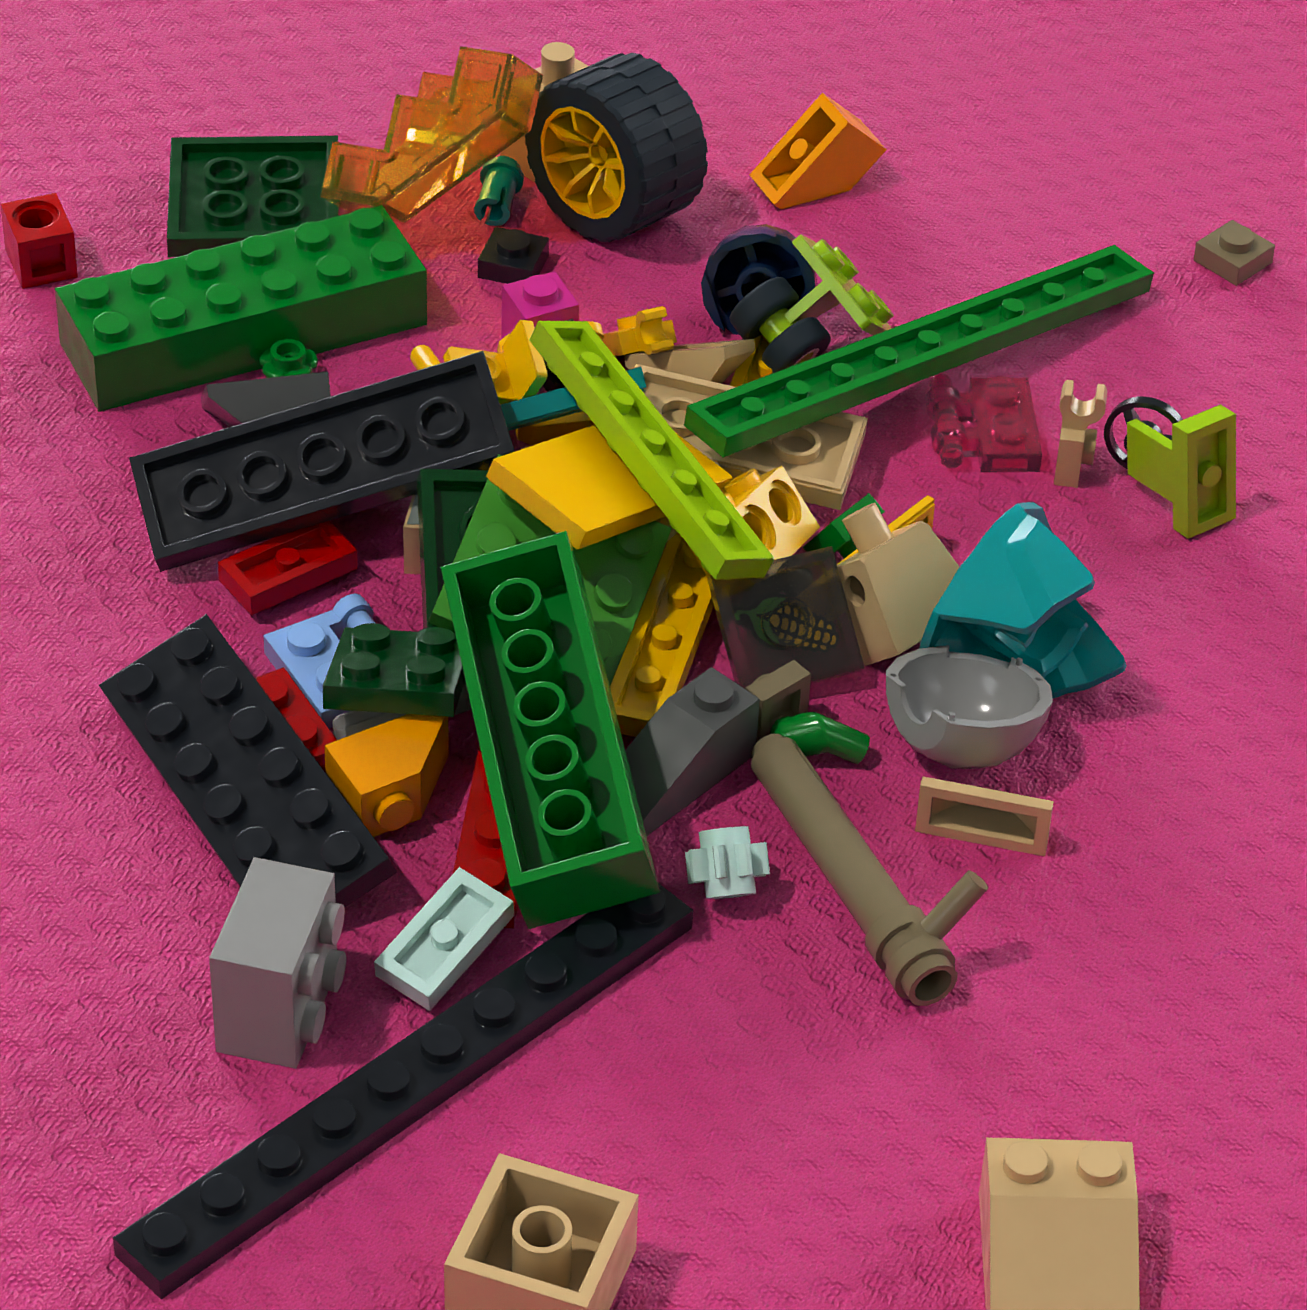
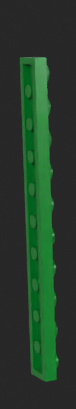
[684,245,1154,458]

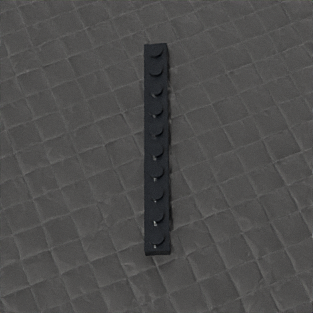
[113,883,693,1299]

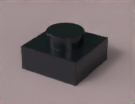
[478,227,549,284]

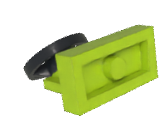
[1104,396,1236,539]

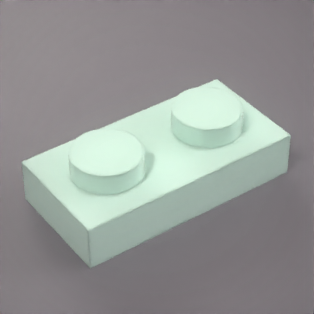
[374,867,514,1011]

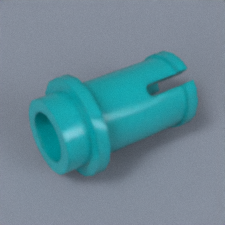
[474,156,524,226]

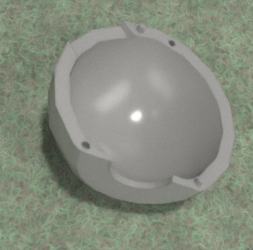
[886,645,1053,769]

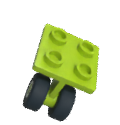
[730,234,894,373]

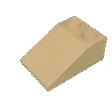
[979,1137,1140,1310]

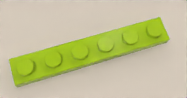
[529,321,774,580]

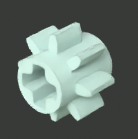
[685,826,770,900]

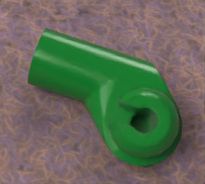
[770,712,870,764]

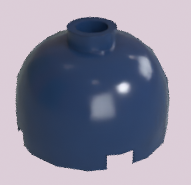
[701,224,817,340]

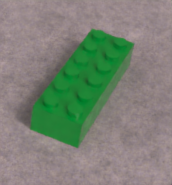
[55,205,427,412]
[441,531,660,930]

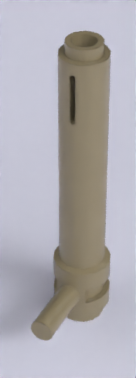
[751,734,988,1006]

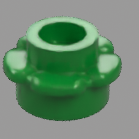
[260,339,318,378]

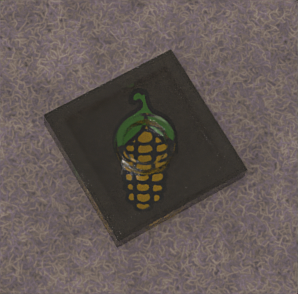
[707,546,865,689]

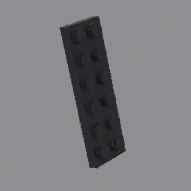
[129,351,515,572]
[99,614,397,908]

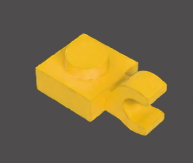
[602,306,677,356]

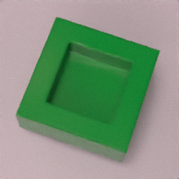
[803,493,885,566]

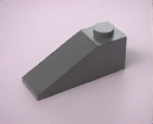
[625,667,760,837]

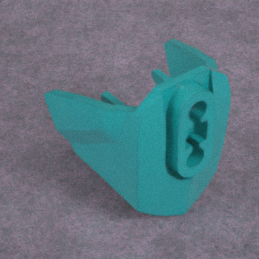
[919,502,1127,698]

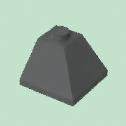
[201,372,331,427]

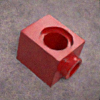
[0,193,78,289]

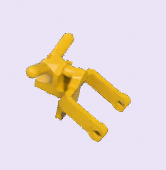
[410,320,604,445]

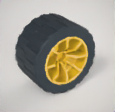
[525,53,708,242]

